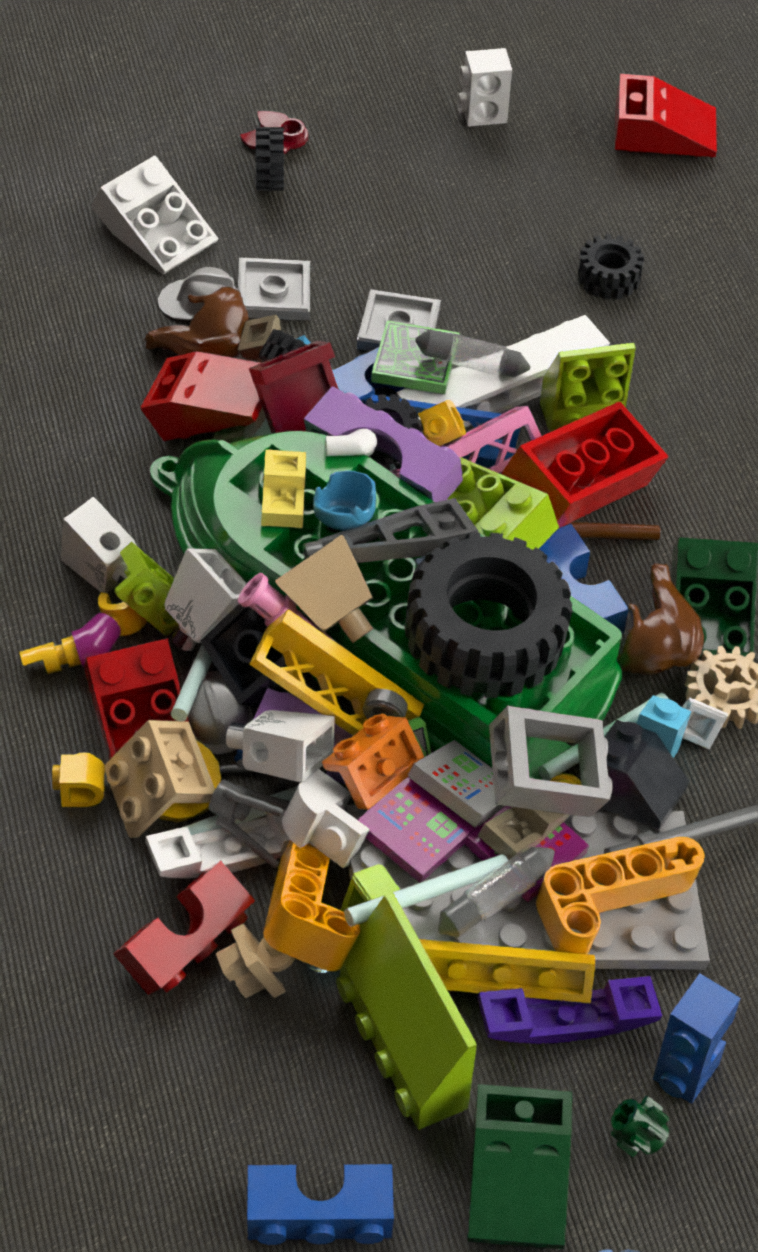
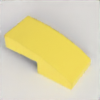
[261,450,306,528]

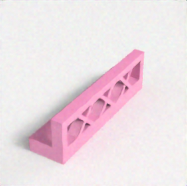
[390,406,541,478]

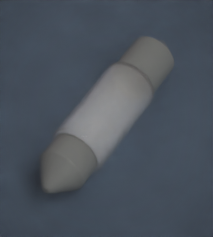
[415,329,531,378]
[438,847,554,937]

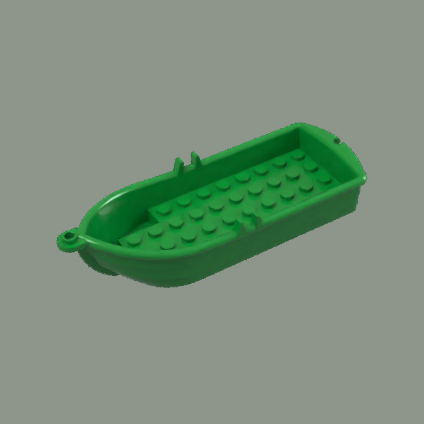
[150,431,622,780]

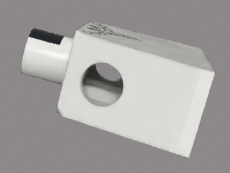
[61,497,137,593]
[165,549,247,651]
[226,710,335,782]

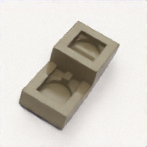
[478,807,570,864]

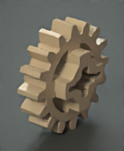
[685,646,758,729]

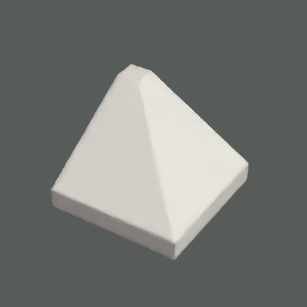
[682,698,728,749]

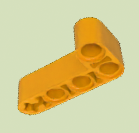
[535,837,705,954]
[263,840,361,971]

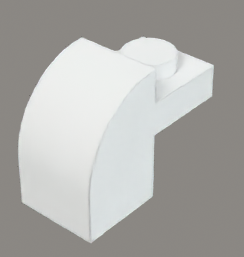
[282,769,369,869]

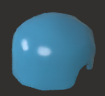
[313,471,376,531]

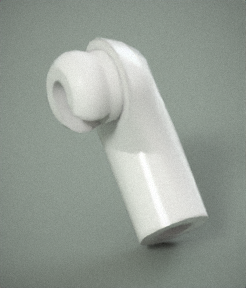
[325,429,377,457]

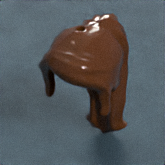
[144,287,249,358]
[617,563,704,675]

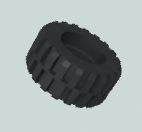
[404,532,572,698]

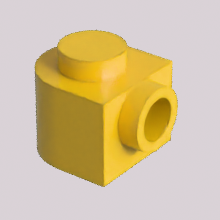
[418,400,466,446]
[52,753,105,807]

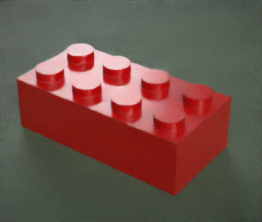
[501,401,669,529]

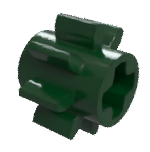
[611,1095,669,1157]

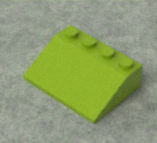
[336,892,477,1130]

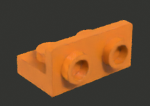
[322,714,425,810]

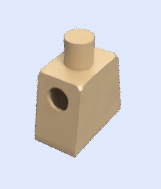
[275,535,373,643]

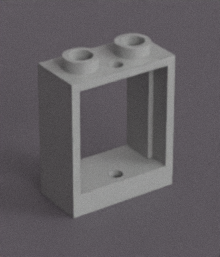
[489,706,612,817]

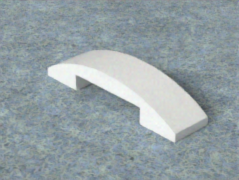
[145,809,290,878]

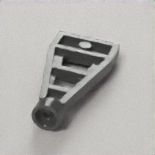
[303,498,478,563]

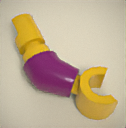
[20,592,147,674]

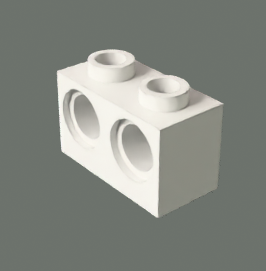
[457,48,512,126]

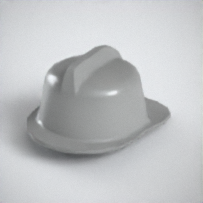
[158,267,238,320]
[188,670,253,755]

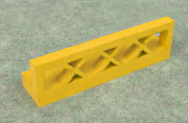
[250,609,425,736]
[419,939,595,1003]

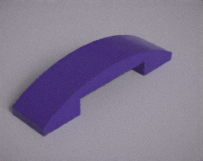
[477,976,662,1044]

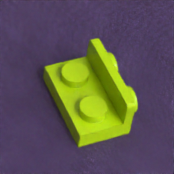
[115,542,179,635]

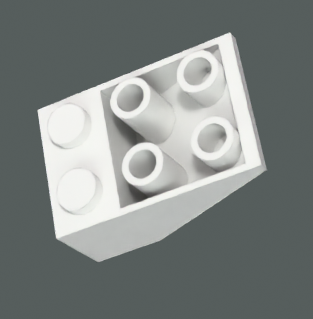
[91,156,218,275]

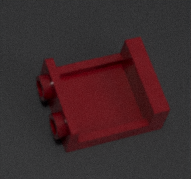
[248,341,338,433]

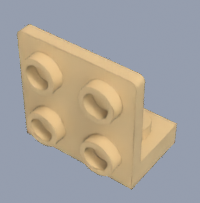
[105,720,215,838]

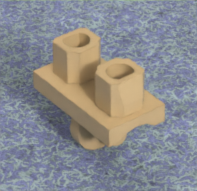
[216,924,295,998]

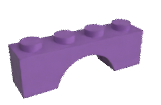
[304,386,463,502]

